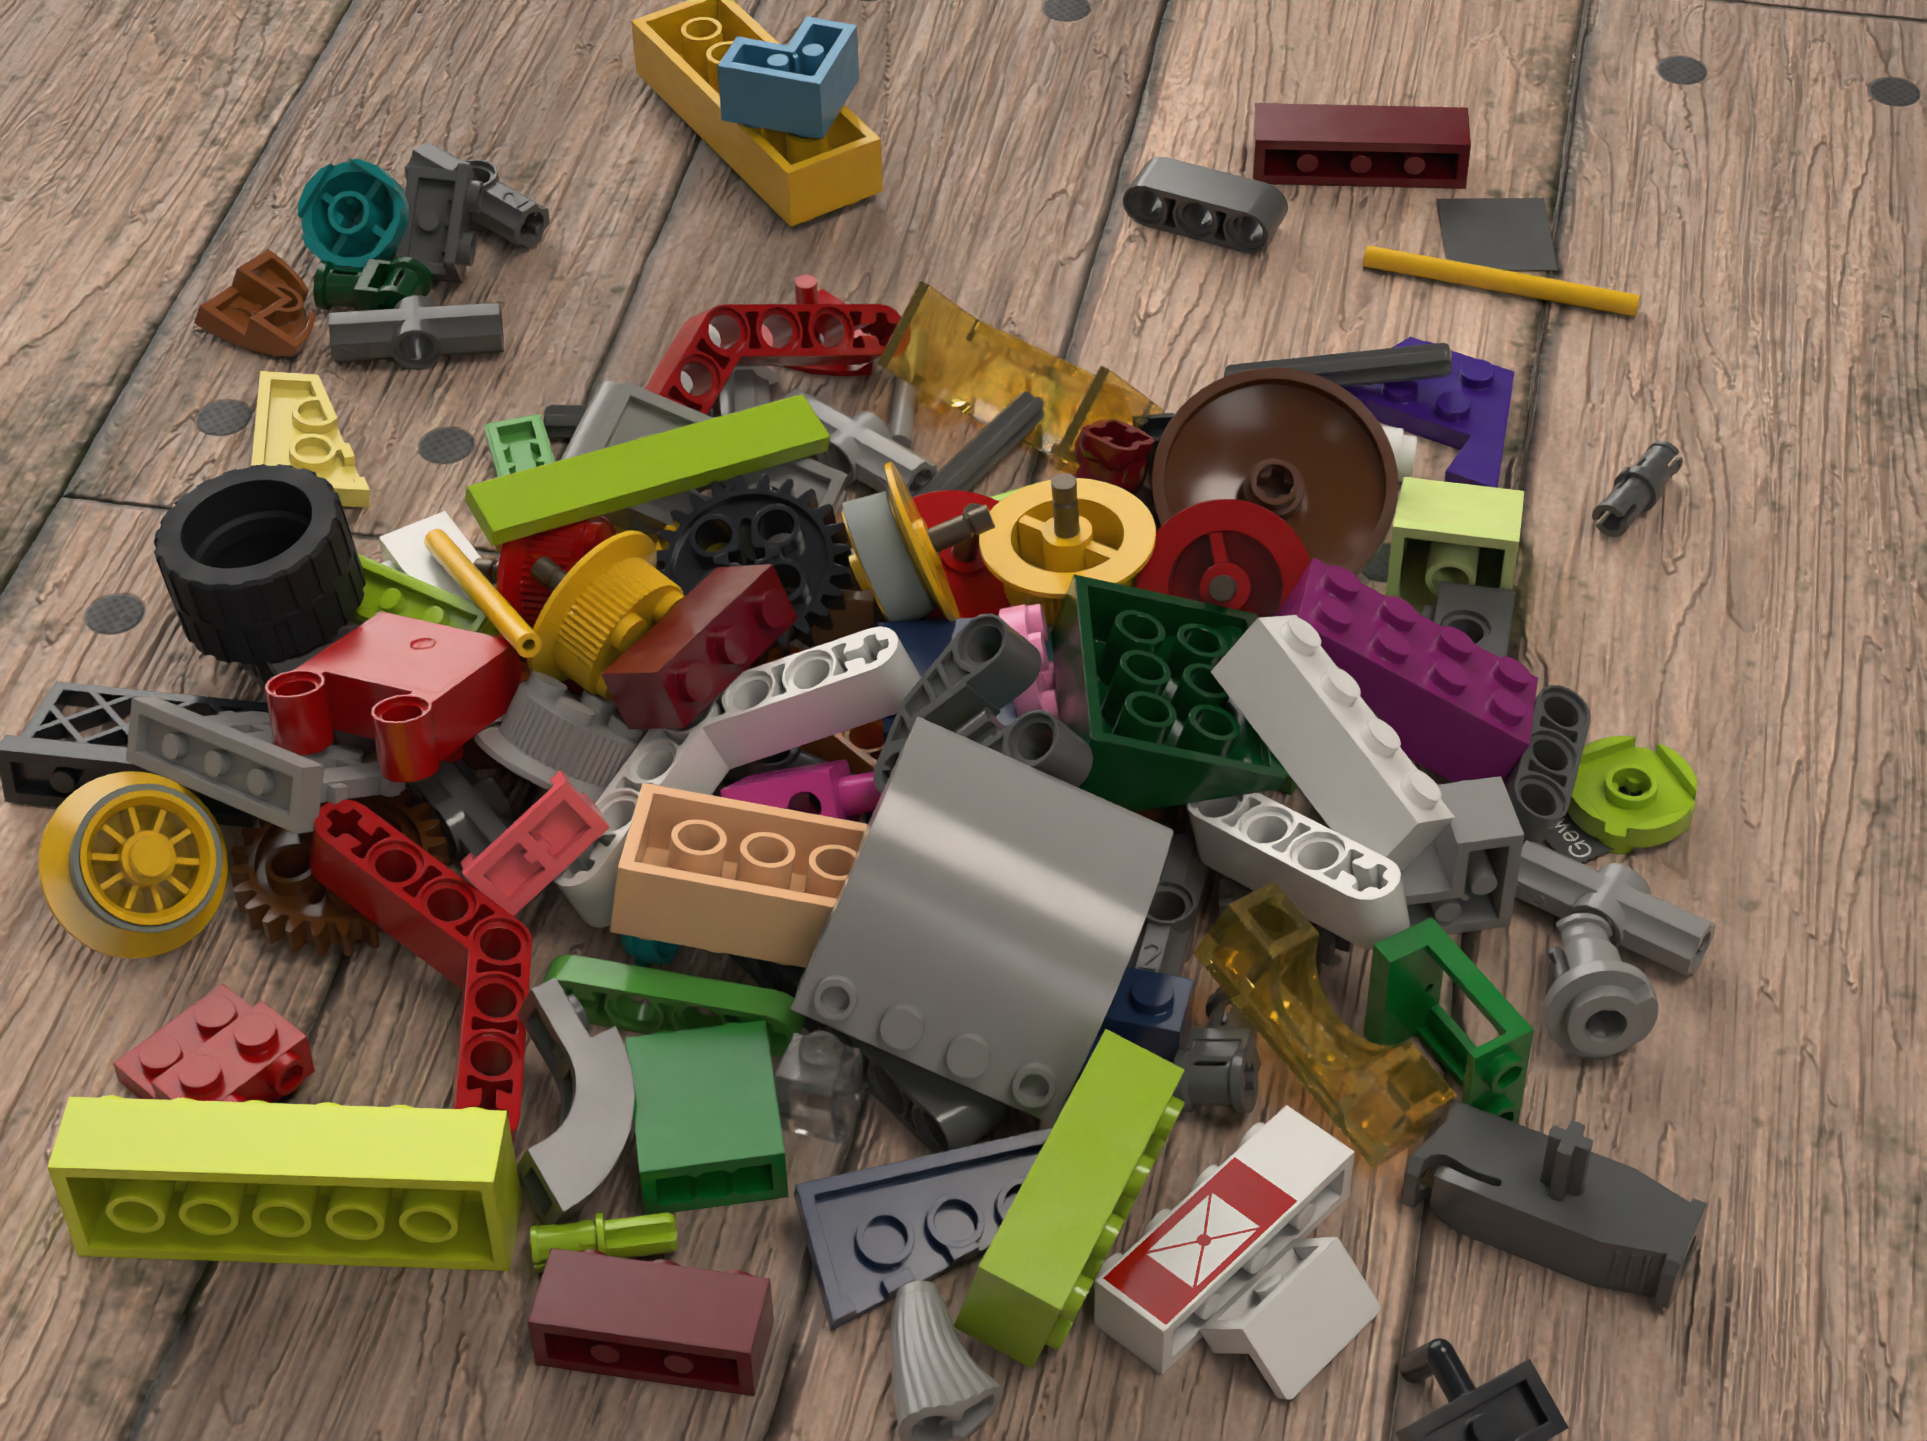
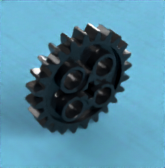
[656,474,854,666]

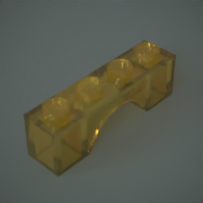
[1193,881,1457,1169]

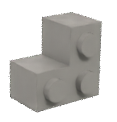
[1400,776,1524,935]

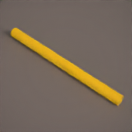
[1363,245,1641,317]
[424,529,542,658]

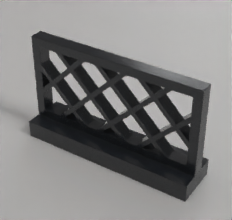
[0,681,269,827]

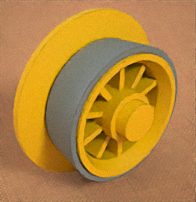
[842,461,996,622]
[38,771,228,959]

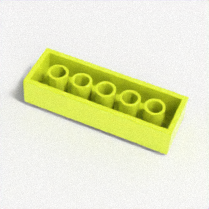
[47,1095,523,1271]

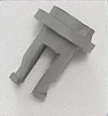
[1543,913,1658,1058]

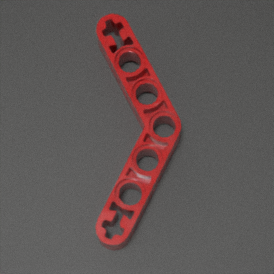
[645,304,905,415]
[309,799,532,1147]

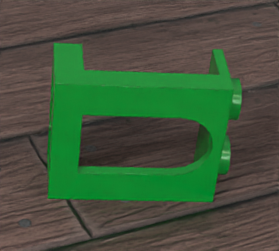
[1363,917,1534,1123]

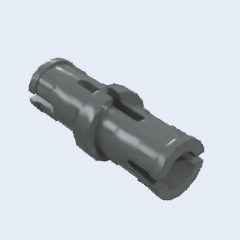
[1592,440,1683,537]

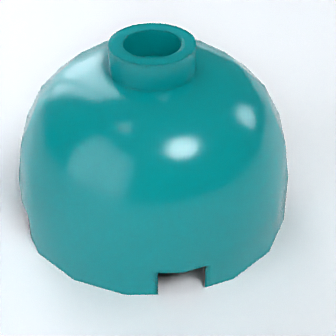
[298,159,409,270]

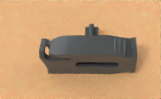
[1401,1100,1708,1309]

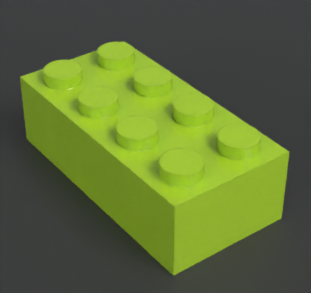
[954,1029,1185,1369]

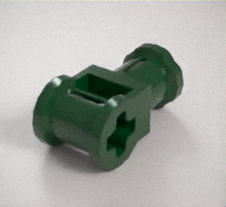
[313,256,433,311]

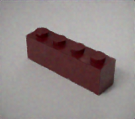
[1253,103,1471,189]

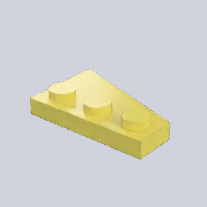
[251,371,370,508]

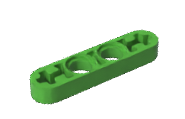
[541,955,806,1056]

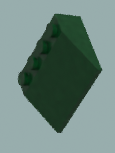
[1051,574,1285,812]

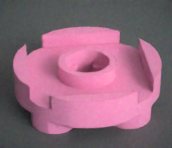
[999,604,1059,720]

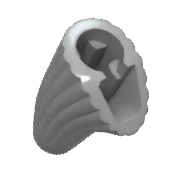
[891,1280,1004,1441]

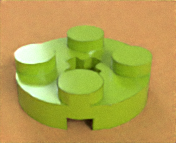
[1567,736,1697,854]

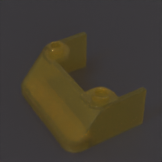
[877,281,1165,476]

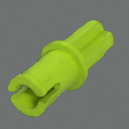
[530,1211,679,1274]

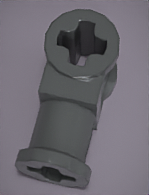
[1173,985,1268,1113]

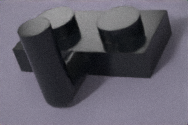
[1395,1338,1569,1441]

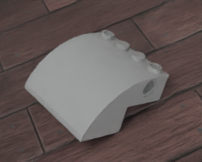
[791,716,1173,1125]

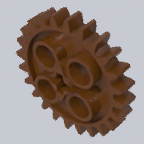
[229,789,450,957]

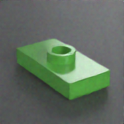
[484,414,555,478]

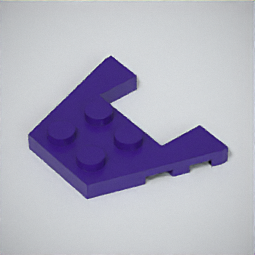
[1343,337,1515,488]

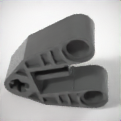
[873,613,1093,794]

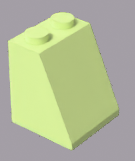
[1386,477,1525,616]

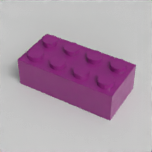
[1277,558,1538,782]

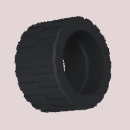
[154,464,366,665]

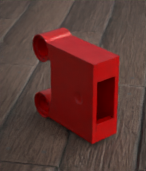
[265,611,522,783]

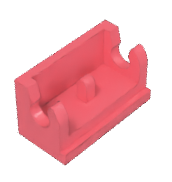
[460,770,610,916]

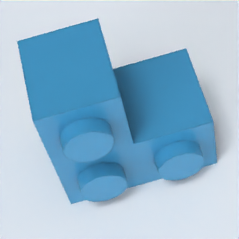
[717,16,859,139]

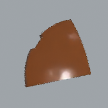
[194,249,315,357]

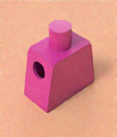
[720,760,881,822]

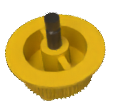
[979,473,1156,626]
[527,530,685,701]

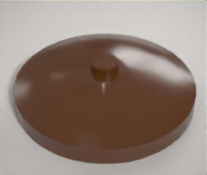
[1151,367,1399,577]

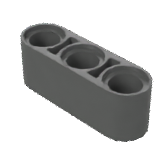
[1123,156,1288,253]
[1503,685,1591,845]

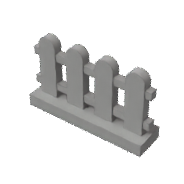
[126,696,406,834]

